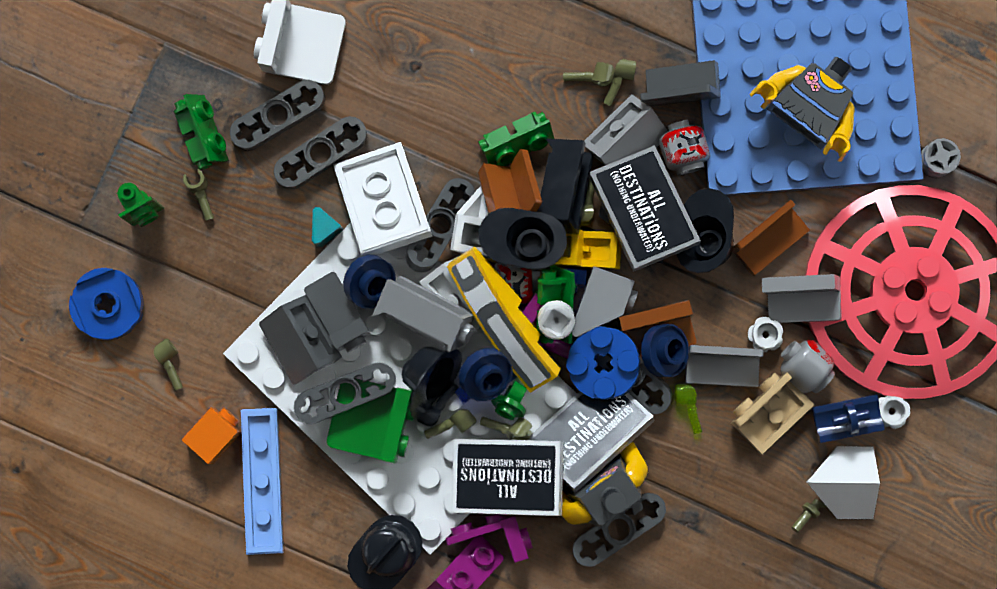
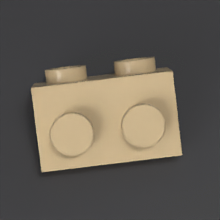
[731,372,814,455]

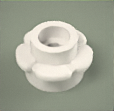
[748,317,783,352]
[878,396,910,429]

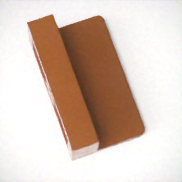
[478,149,542,213]
[733,200,810,277]
[617,300,696,358]

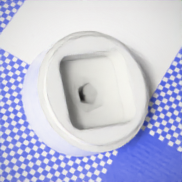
[538,301,575,340]

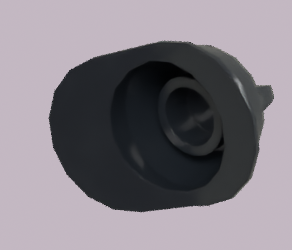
[676,188,734,274]
[478,208,567,269]
[401,347,462,419]
[347,515,422,589]

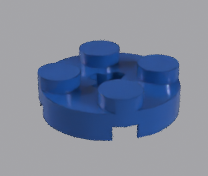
[69,268,144,340]
[566,326,640,400]

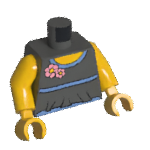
[750,57,855,162]
[562,442,648,527]

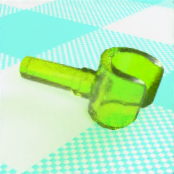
[675,384,702,434]

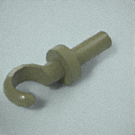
[791,499,827,533]

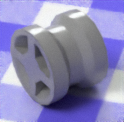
[921,138,961,178]

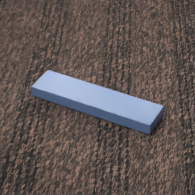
[241,408,284,555]

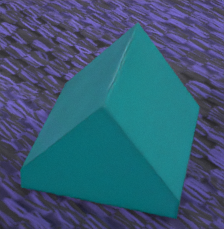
[312,207,344,247]

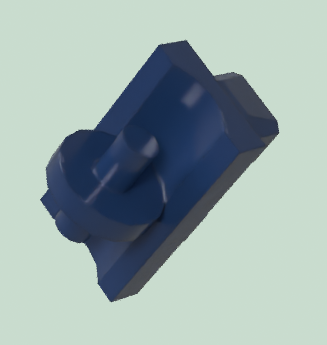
[812,394,885,443]

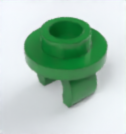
[491,381,527,420]

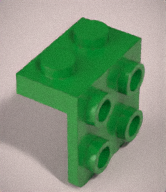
[326,378,414,463]

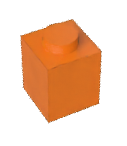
[182,407,241,464]

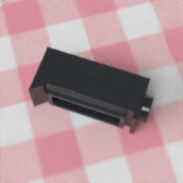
[537,139,594,234]

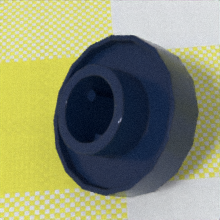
[343,254,396,309]
[641,324,689,377]
[458,348,513,401]

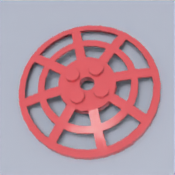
[805,185,997,399]

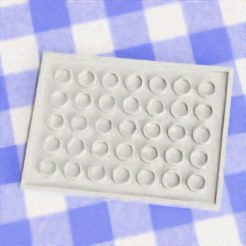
[223,222,577,555]

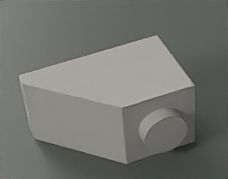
[572,266,638,339]

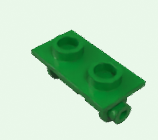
[173,94,229,170]
[478,111,555,166]
[117,183,164,227]
[537,265,576,344]

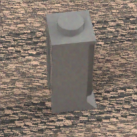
[372,276,475,352]

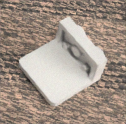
[254,0,346,85]

